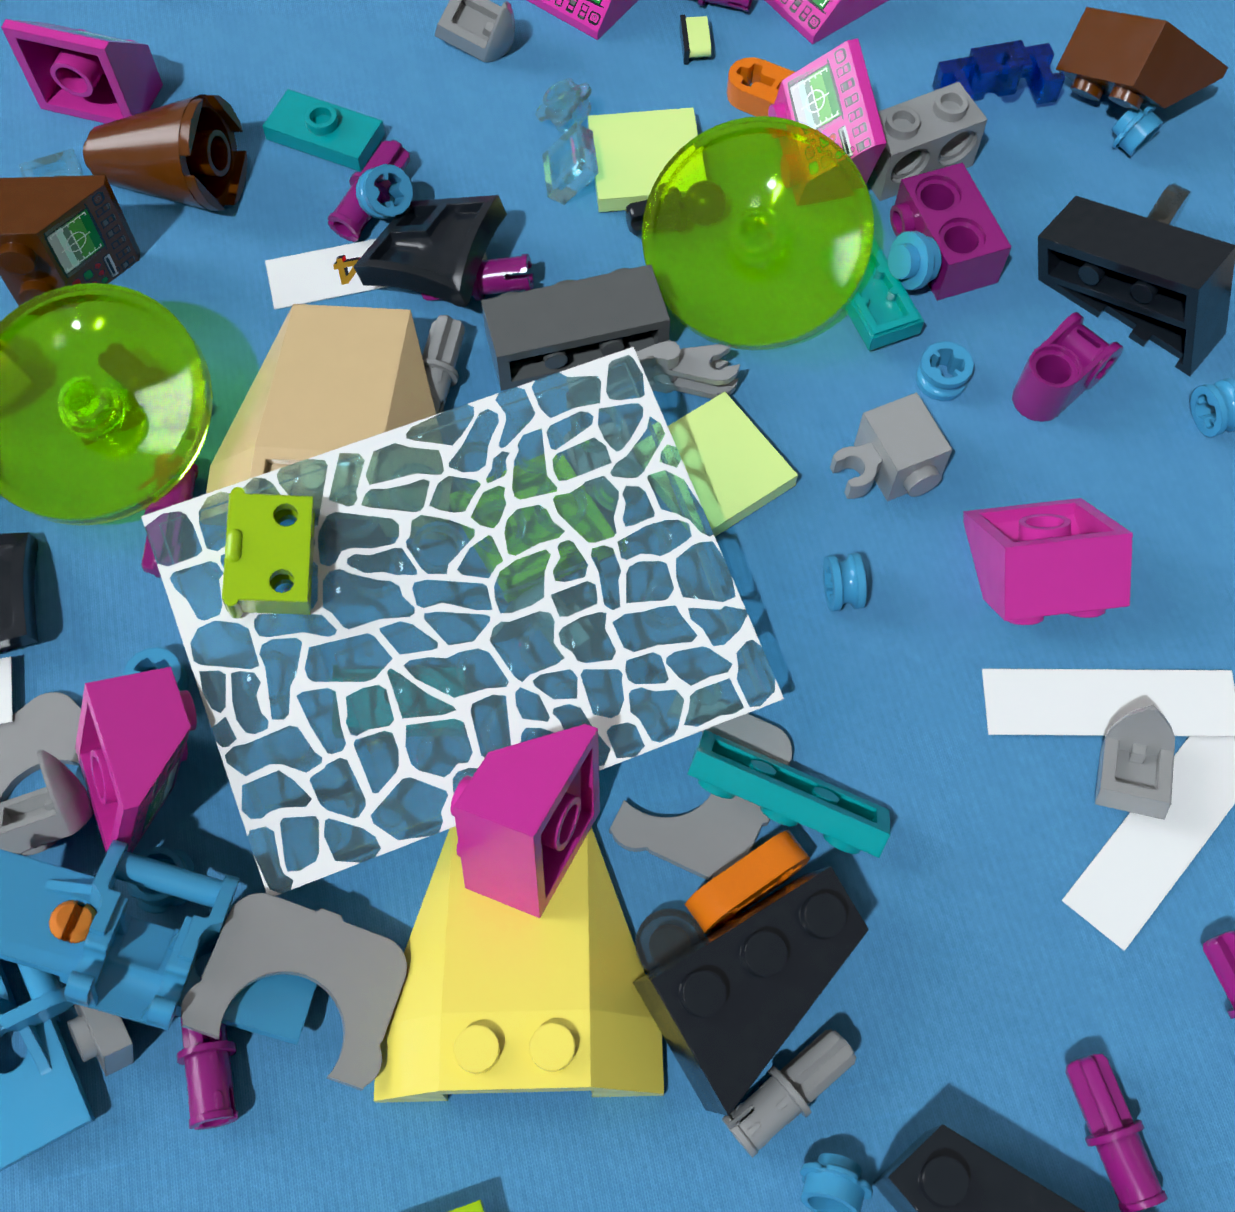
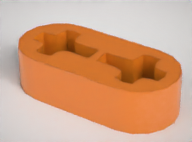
[726,57,795,122]
[685,830,810,934]

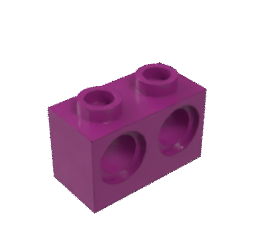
[890,162,1011,301]

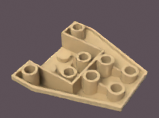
[201,304,454,541]

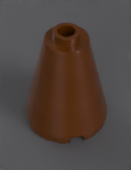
[83,94,248,211]

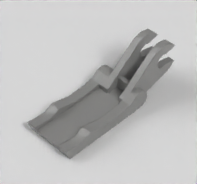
[568,340,740,424]

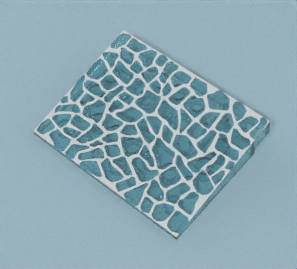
[141,347,784,896]

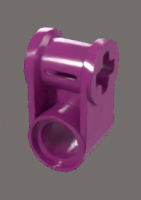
[1012,312,1124,422]

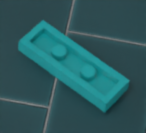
[687,730,891,858]

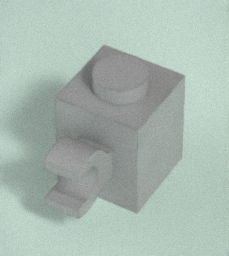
[830,392,952,501]

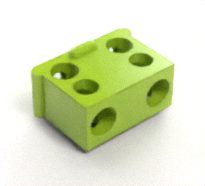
[222,487,316,619]

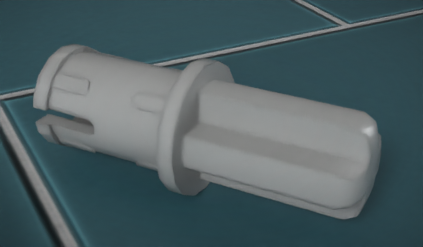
[422,315,465,426]
[722,1029,857,1158]

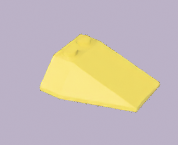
[374,826,664,1103]

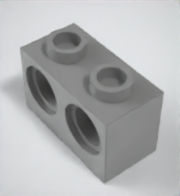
[867,82,988,201]

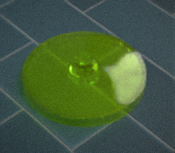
[642,116,874,350]
[0,283,213,526]

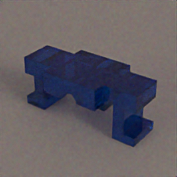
[932,40,1066,105]

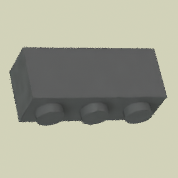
[481,264,670,391]

